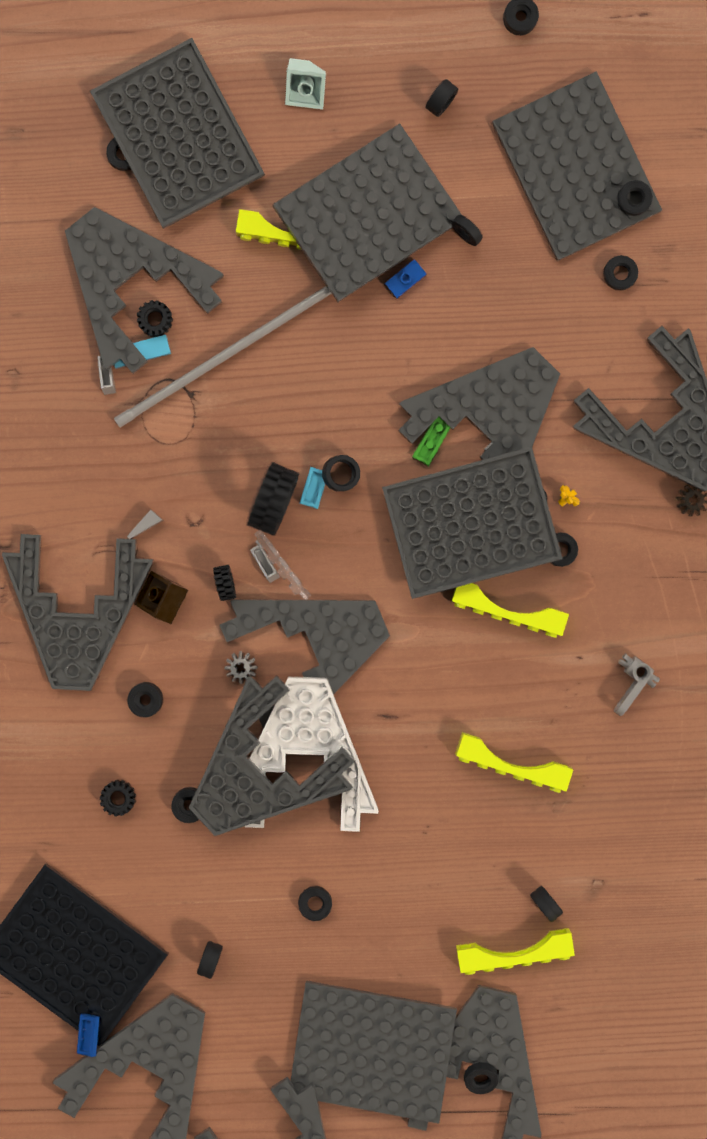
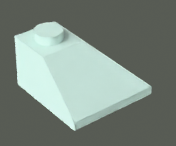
[285,58,326,110]

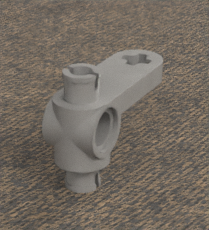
[614,653,660,716]

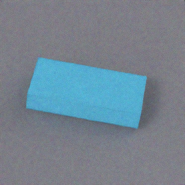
[300,467,325,509]

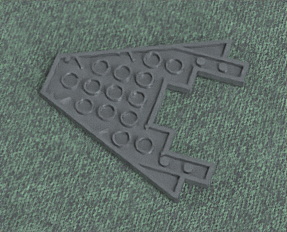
[398,347,560,460]

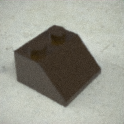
[134,571,188,624]

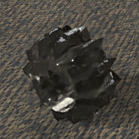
[675,485,707,517]

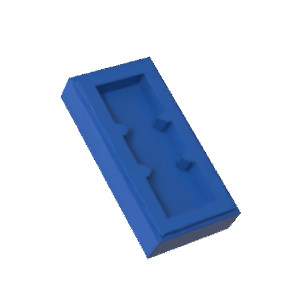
[385,259,427,299]
[77,1013,100,1057]

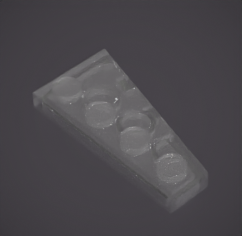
[254,530,312,600]

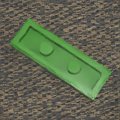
[412,417,450,466]

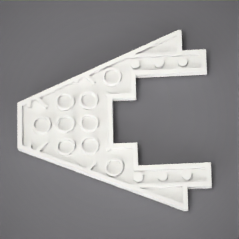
[245,676,378,832]

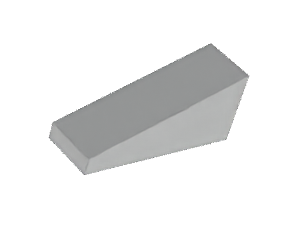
[97,356,116,395]
[127,510,163,539]
[250,544,280,583]

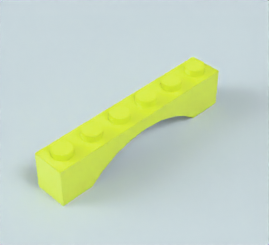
[236,209,302,250]
[451,583,569,638]
[455,732,573,793]
[456,928,575,975]

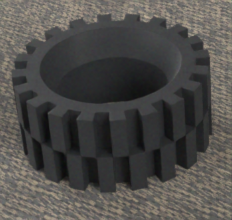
[247,462,299,536]

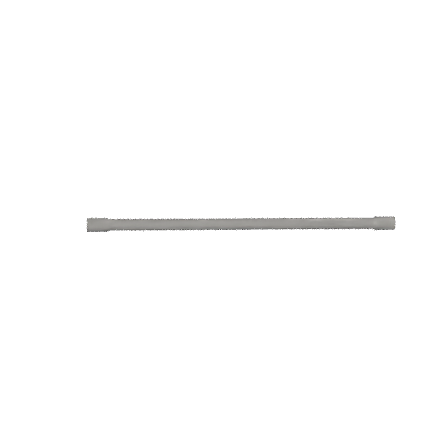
[114,286,332,428]

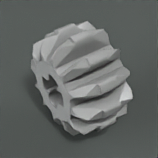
[224,651,258,684]

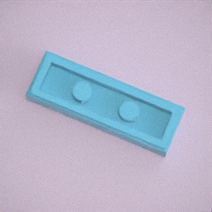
[114,334,171,368]

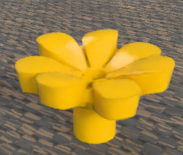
[558,485,580,506]

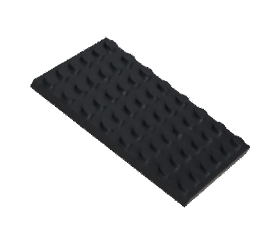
[0,863,169,1046]

